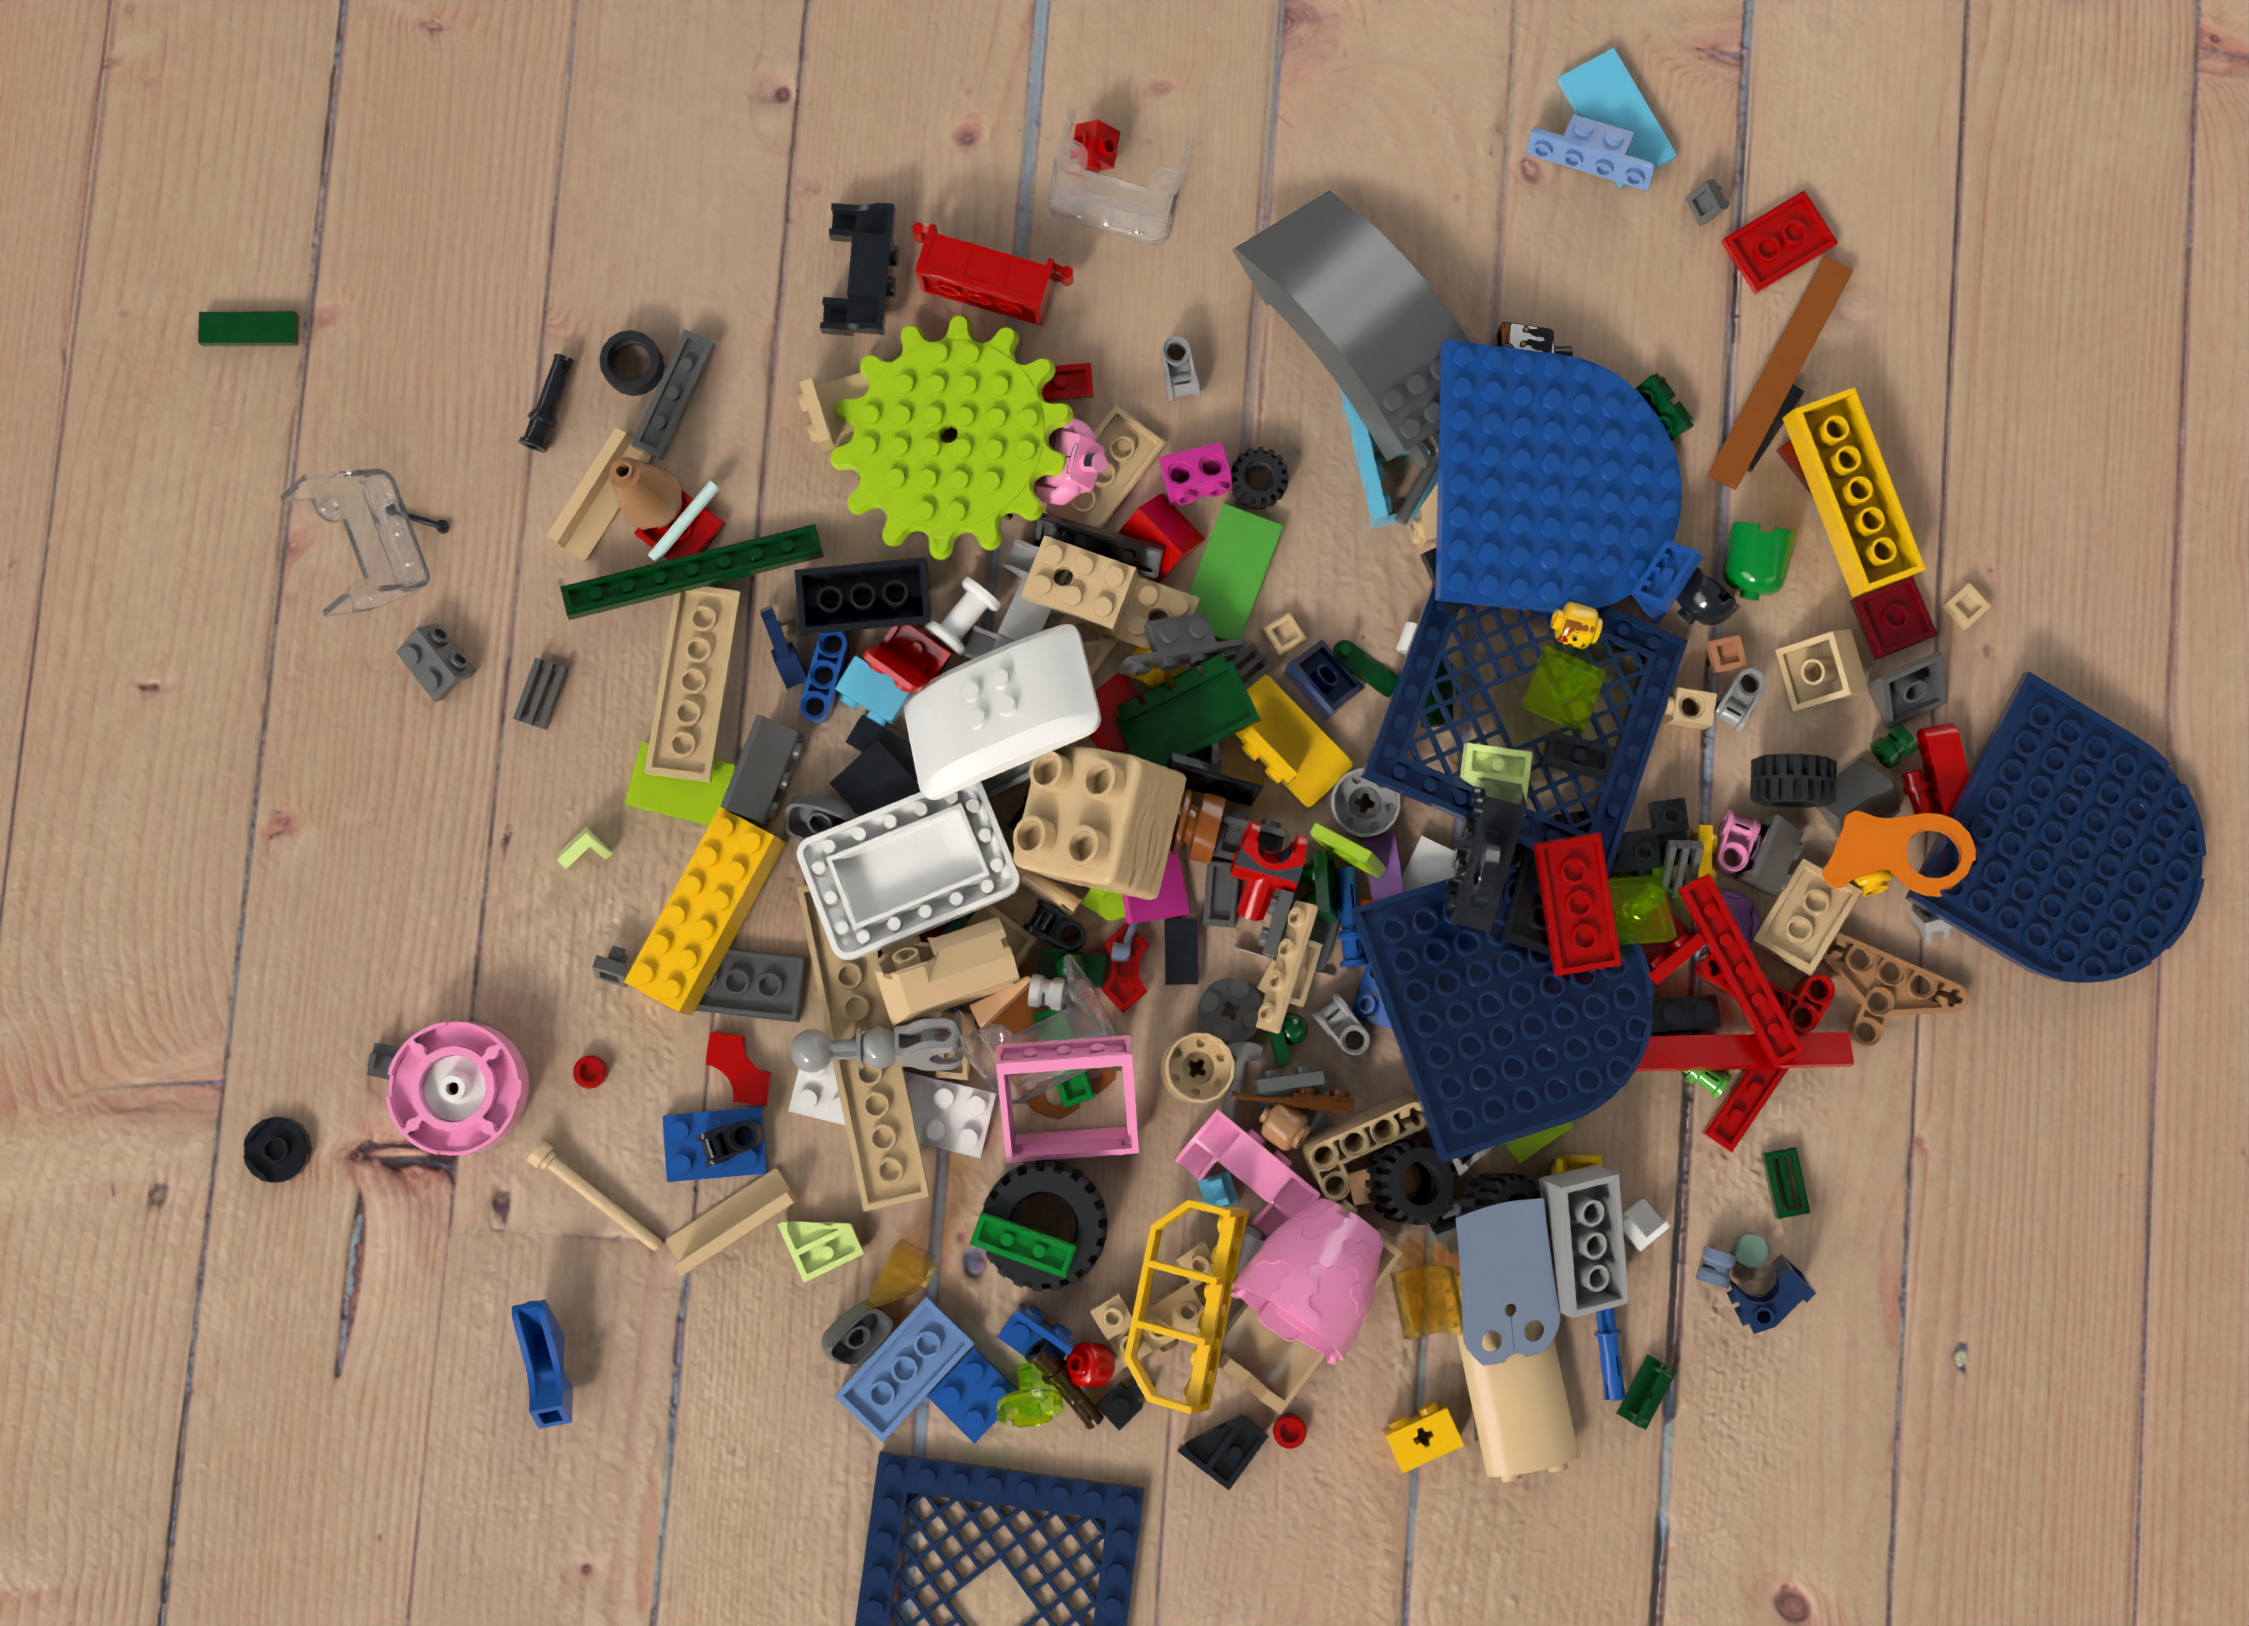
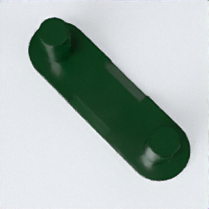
[1333,640,1398,698]

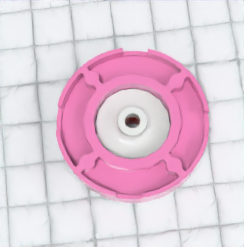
[386,1021,529,1156]

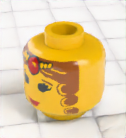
[1550,602,1603,649]

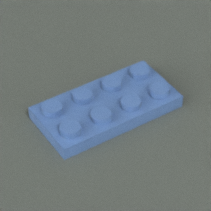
[834,1296,975,1443]

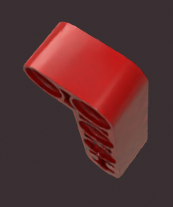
[1695,953,1835,1033]

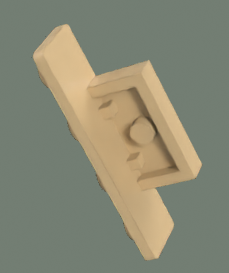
[1256,901,1323,1034]

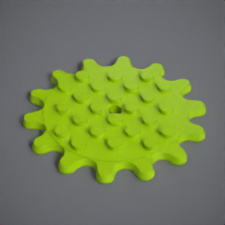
[830,316,1073,560]

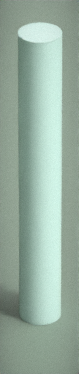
[648,480,719,563]

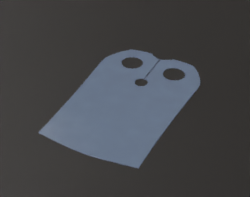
[1455,1198,1560,1365]

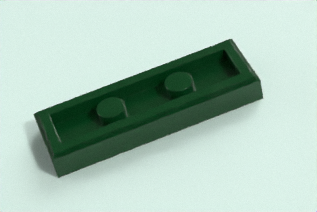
[198,311,299,346]

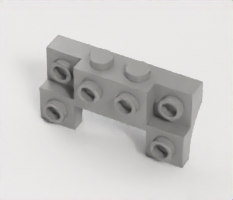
[962,538,1071,660]

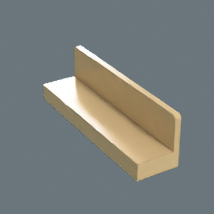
[546,427,653,561]
[666,1168,798,1277]

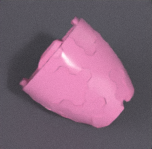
[1230,1198,1383,1365]

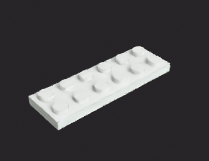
[788,1060,997,1158]

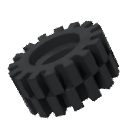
[1231,447,1289,510]

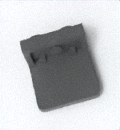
[1257,889,1341,971]
[1255,1065,1328,1144]

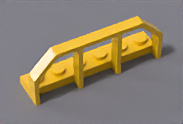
[1124,1200,1249,1414]

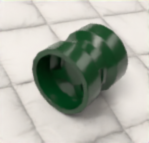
[1870,724,1918,769]

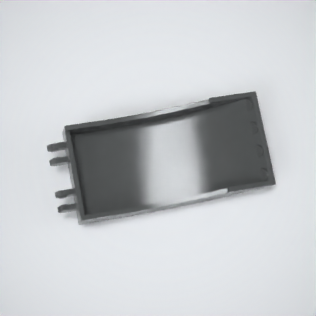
[1232,190,1470,469]

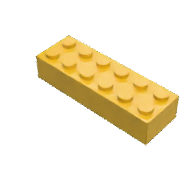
[1782,387,1926,598]
[624,807,786,1016]

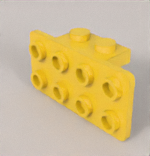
[1235,674,1353,808]

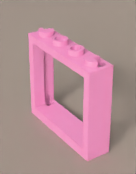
[996,1035,1139,1163]

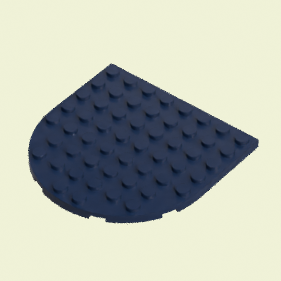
[1905,671,2206,983]
[1350,865,1654,1164]

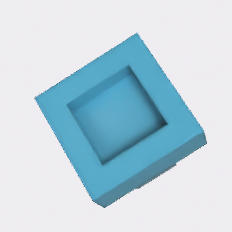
[1197,1170,1239,1213]

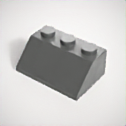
[720,714,805,826]

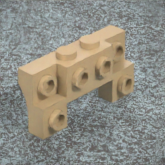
[1090,1240,1238,1368]

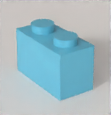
[835,656,911,727]

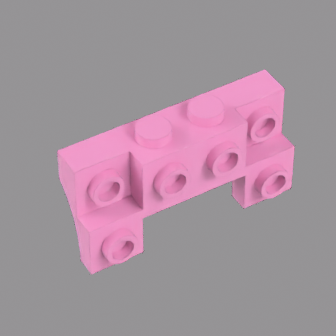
[1174,1108,1321,1237]

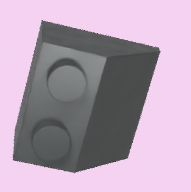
[1733,814,1803,895]

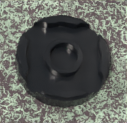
[243,1116,312,1183]

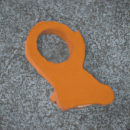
[1822,811,1976,897]

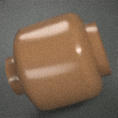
[1259,1103,1311,1151]

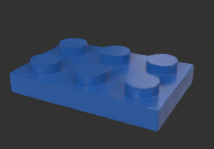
[662,1107,768,1182]

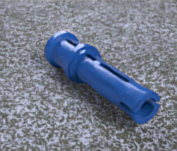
[1335,867,1369,967]

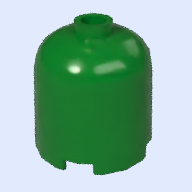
[1723,522,1797,601]

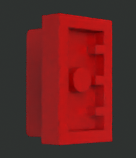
[1626,895,1707,986]

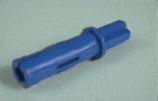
[1594,1307,1626,1401]

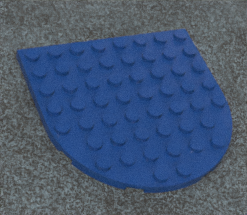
[1435,339,1682,613]

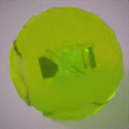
[996,1362,1064,1428]

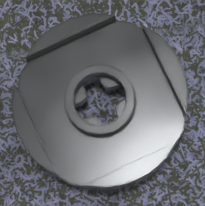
[1197,978,1262,1044]

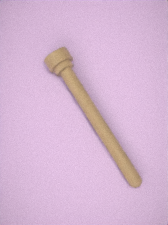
[527,1140,662,1250]

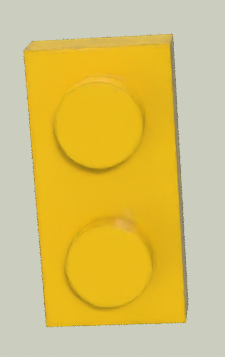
[1691,825,1717,883]

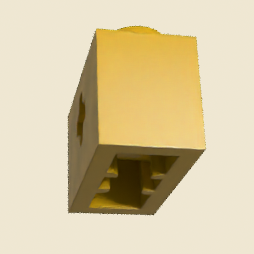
[1383,1402,1464,1473]

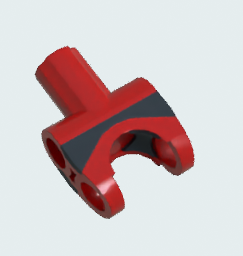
[1229,820,1307,921]

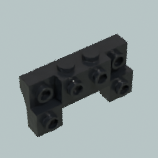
[820,203,899,336]
[1551,798,1691,881]

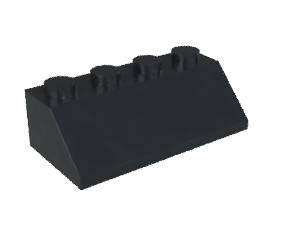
[794,557,931,635]

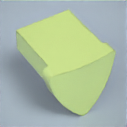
[556,826,613,869]

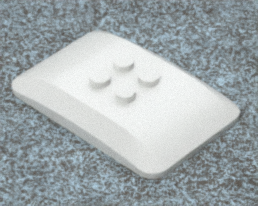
[903,624,1101,800]
[797,782,1020,960]

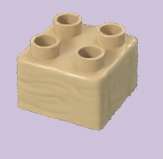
[1013,744,1186,900]

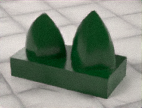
[1290,850,1339,924]

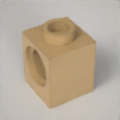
[1663,687,1717,730]

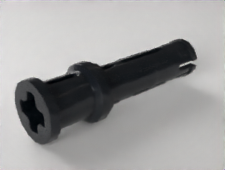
[518,354,574,453]

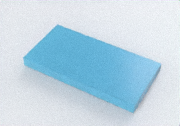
[1557,48,1677,189]

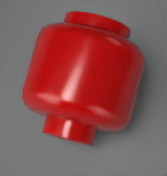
[1066,1342,1115,1387]

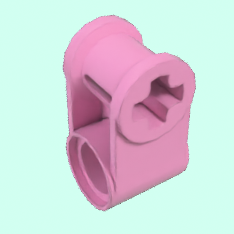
[1712,809,1761,875]

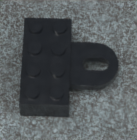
[1443,777,1527,932]

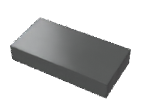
[1202,860,1239,928]

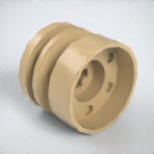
[1160,1033,1235,1103]

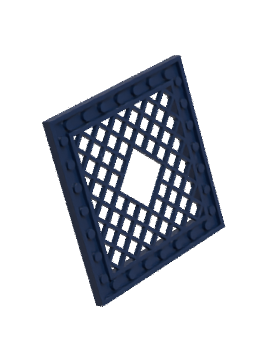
[1361,583,1688,877]
[855,1451,1144,1626]

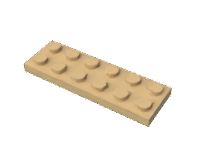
[644,587,742,783]

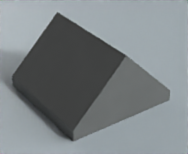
[1867,651,1947,729]
[1816,758,1901,837]

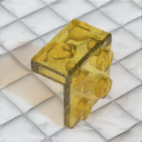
[1390,1264,1463,1340]

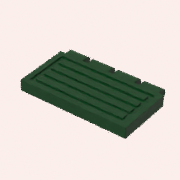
[1115,652,1262,766]

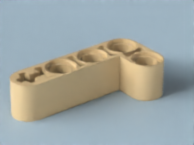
[1302,1094,1426,1201]

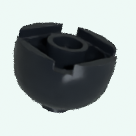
[1676,566,1741,626]

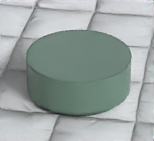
[1732,1233,1768,1267]

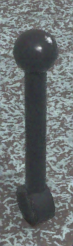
[384,505,450,534]

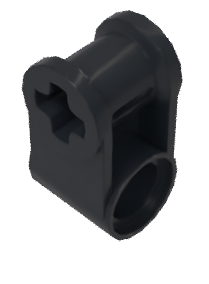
[1023,899,1087,951]
[695,1119,764,1168]

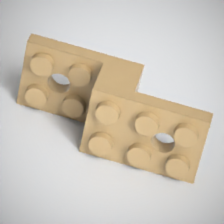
[1021,535,1201,650]

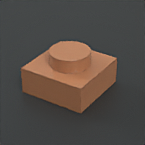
[1706,635,1748,675]

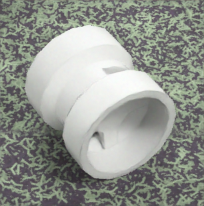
[1028,974,1066,1011]

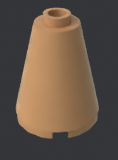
[609,457,683,530]

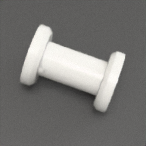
[925,577,1002,656]

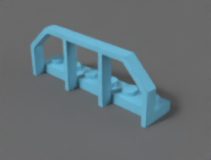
[1339,387,1438,529]

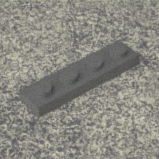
[631,329,716,460]

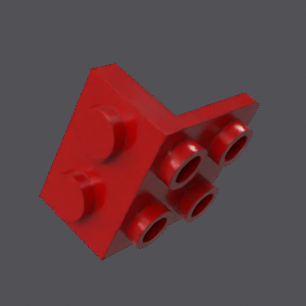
[862,624,954,693]

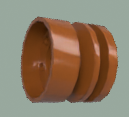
[1171,788,1226,865]

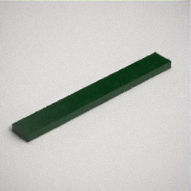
[560,524,824,620]

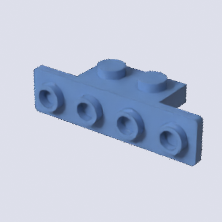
[1526,114,1656,191]

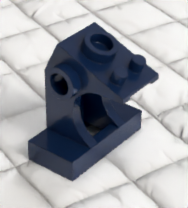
[1726,1254,1816,1334]

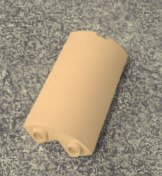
[1218,1197,1403,1414]
[1445,1271,1580,1482]

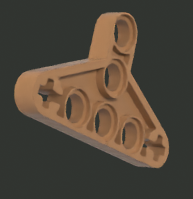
[1821,932,1968,1047]

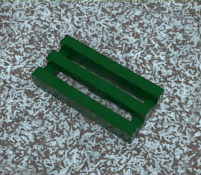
[1761,1147,1810,1219]

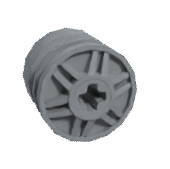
[1330,768,1400,838]

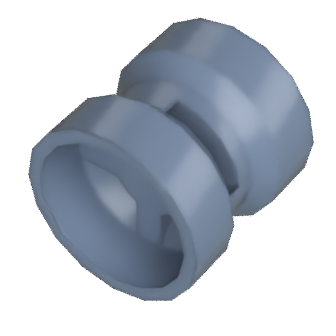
[1695,1246,1737,1289]

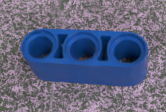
[800,632,851,724]

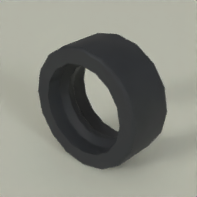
[599,330,665,396]

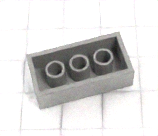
[1539,1165,1629,1318]

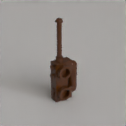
[1231,1087,1354,1114]

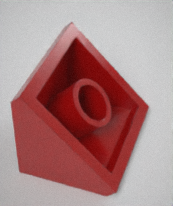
[1118,493,1206,583]

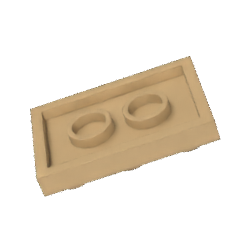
[1752,859,1863,976]

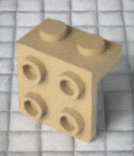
[797,373,869,452]

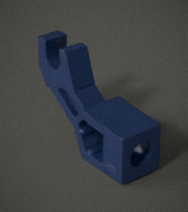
[760,605,807,689]

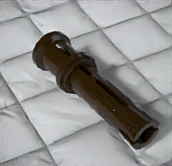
[1025,1338,1104,1430]

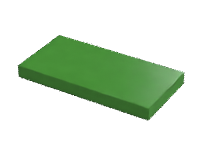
[1189,503,1284,641]

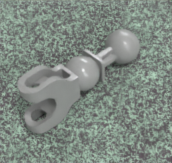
[790,1018,964,1072]

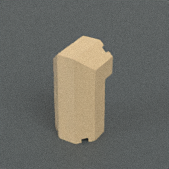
[871,917,1020,1027]

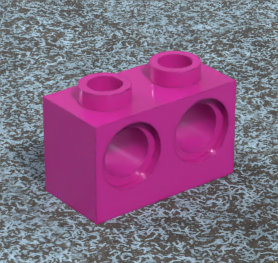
[1159,442,1232,505]

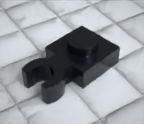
[1096,1375,1156,1431]

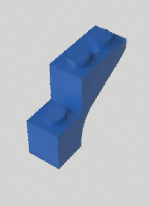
[512,1300,573,1429]

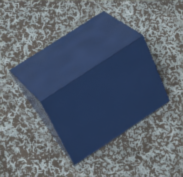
[1284,640,1365,721]

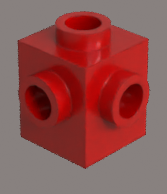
[1070,119,1121,174]

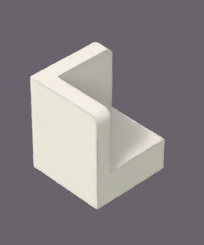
[1622,1199,1670,1251]

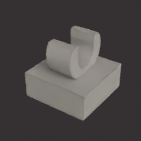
[1911,907,1954,943]

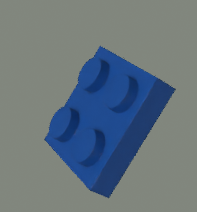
[927,1346,1022,1444]

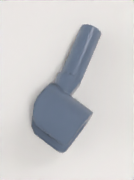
[1111,923,1139,962]

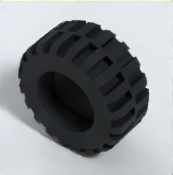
[983,1160,1108,1292]

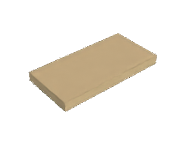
[1043,405,1167,529]

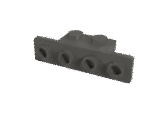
[1118,612,1246,676]

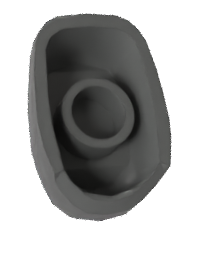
[783,795,857,841]
[821,1299,893,1367]

